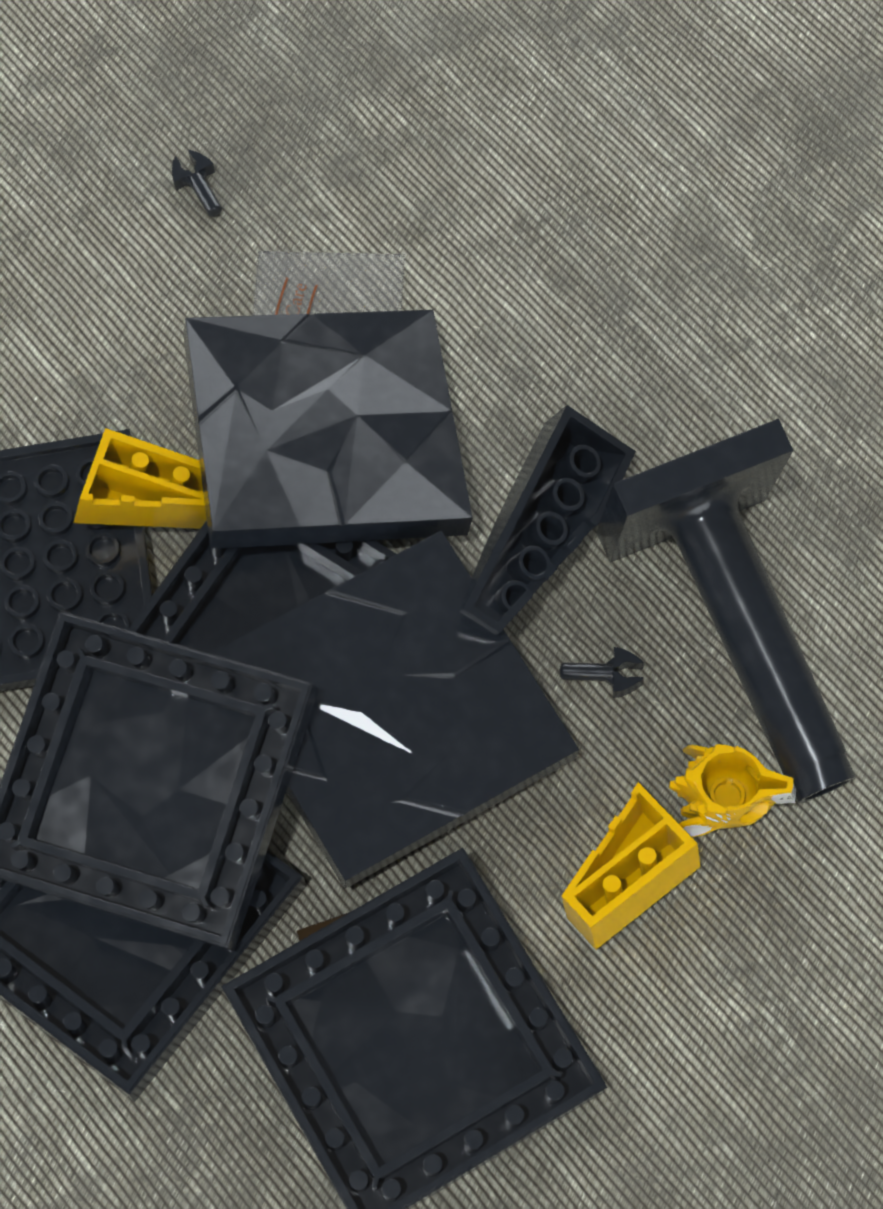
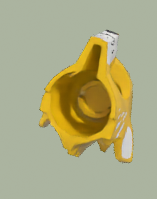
[669,744,797,838]

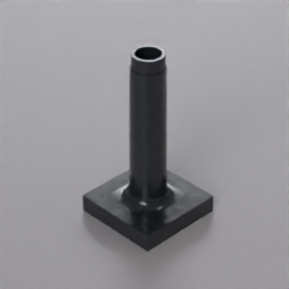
[596,418,856,803]

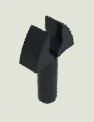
[172,150,222,217]
[559,647,644,698]

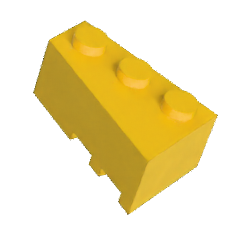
[73,428,207,529]
[562,782,701,950]

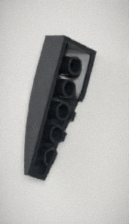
[460,405,636,635]

